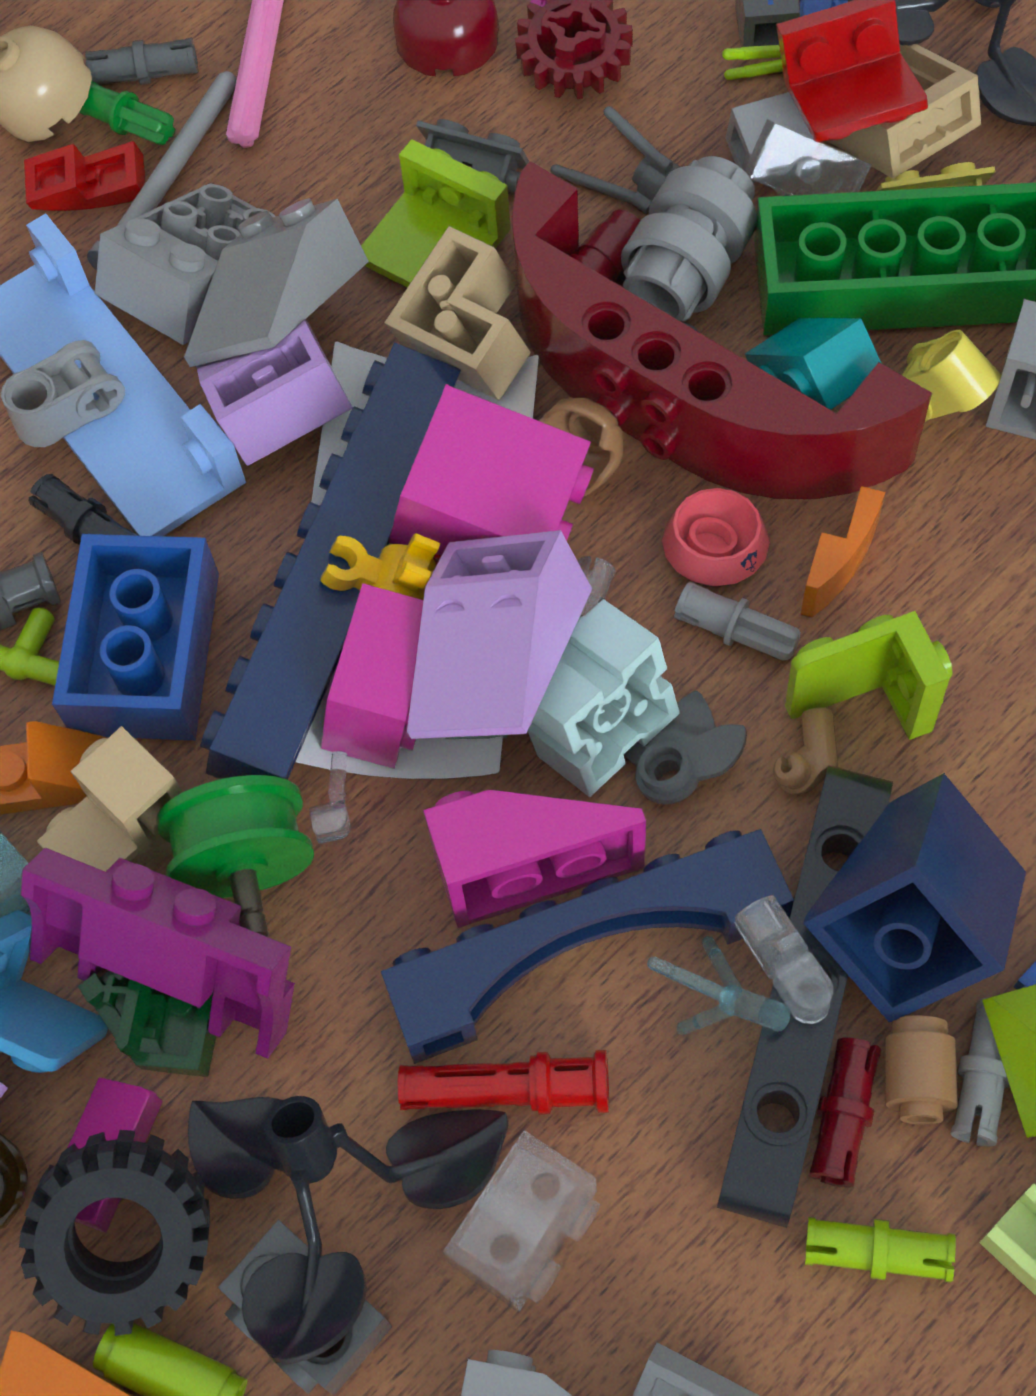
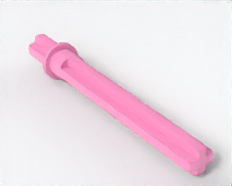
[226,0,284,148]

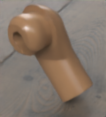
[773,708,838,794]

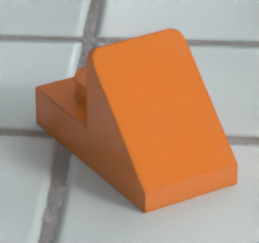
[0,721,106,815]

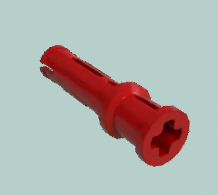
[398,1050,609,1115]

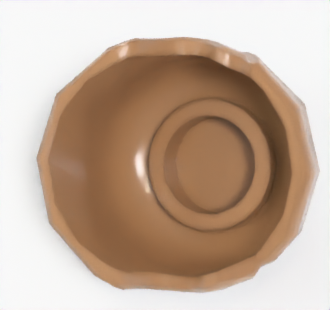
[539,398,623,496]

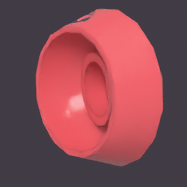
[662,488,770,586]

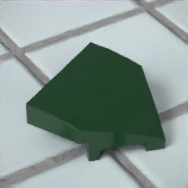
[78,971,216,1077]

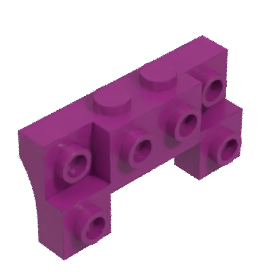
[21,847,295,1059]

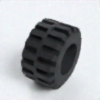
[19,1130,210,1336]

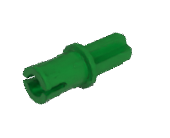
[79,81,176,145]

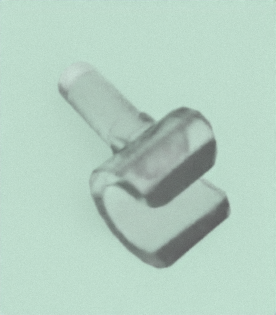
[309,751,351,844]

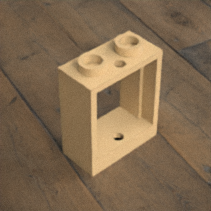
[827,44,981,179]

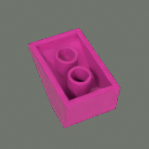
[423,790,646,928]

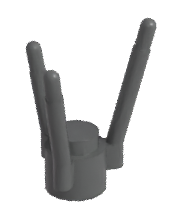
[550,106,680,215]

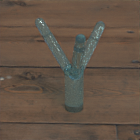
[647,936,790,1035]

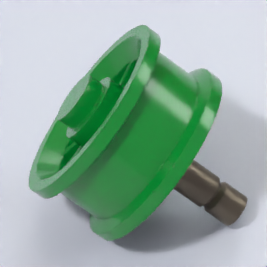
[156,775,314,937]

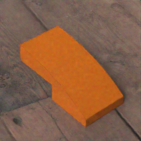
[800,486,886,618]

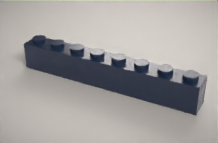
[200,342,461,780]

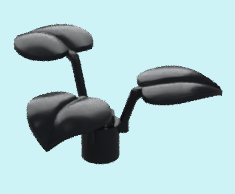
[848,0,1036,126]
[188,1096,509,1364]

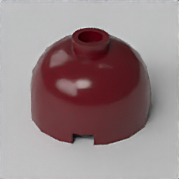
[393,0,499,77]

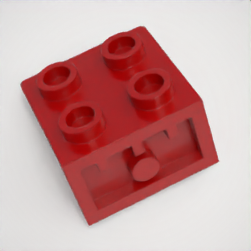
[776,0,928,142]

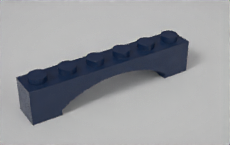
[381,829,794,1064]

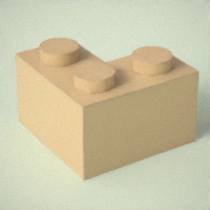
[384,226,531,401]
[37,726,182,872]

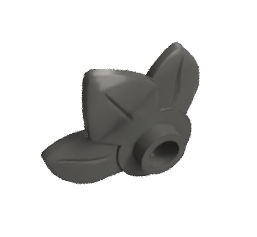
[623,691,747,804]

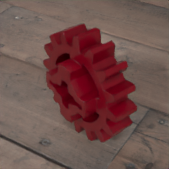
[515,0,633,99]

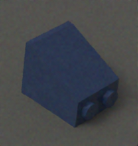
[803,773,1026,1023]

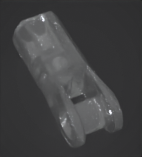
[735,895,833,1024]

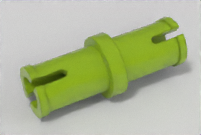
[805,1217,956,1282]

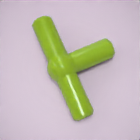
[0,607,59,686]

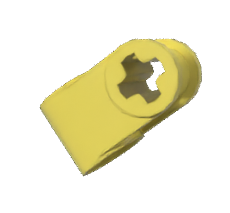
[901,329,1001,422]

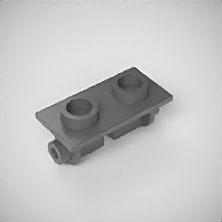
[416,119,530,195]

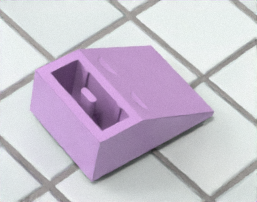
[196,319,353,466]
[407,530,592,739]

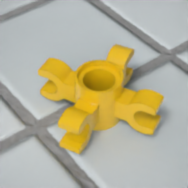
[320,533,440,600]

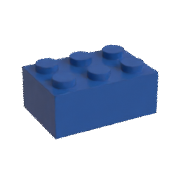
[52,534,219,741]

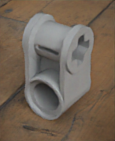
[1,340,125,447]

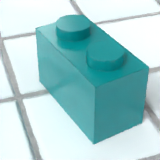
[744,318,882,410]

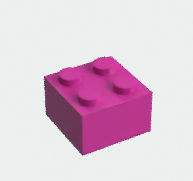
[321,583,423,769]

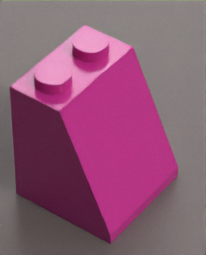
[389,384,594,556]

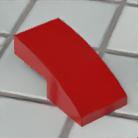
[24,141,145,211]

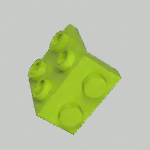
[361,139,511,288]
[785,611,952,740]

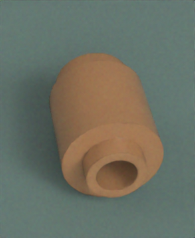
[885,1015,957,1125]

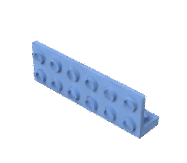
[0,213,246,536]

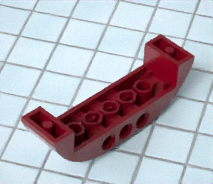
[512,161,932,499]

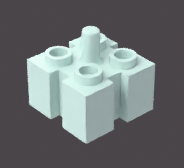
[528,599,680,797]

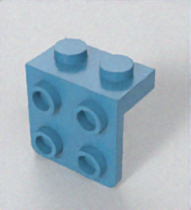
[0,910,108,1073]

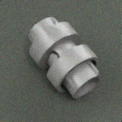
[621,156,757,321]

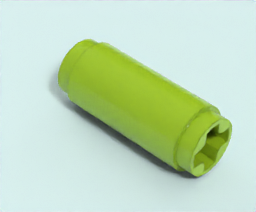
[93,1323,248,1396]

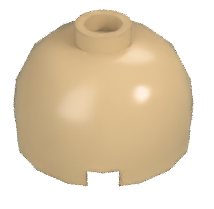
[0,25,92,142]

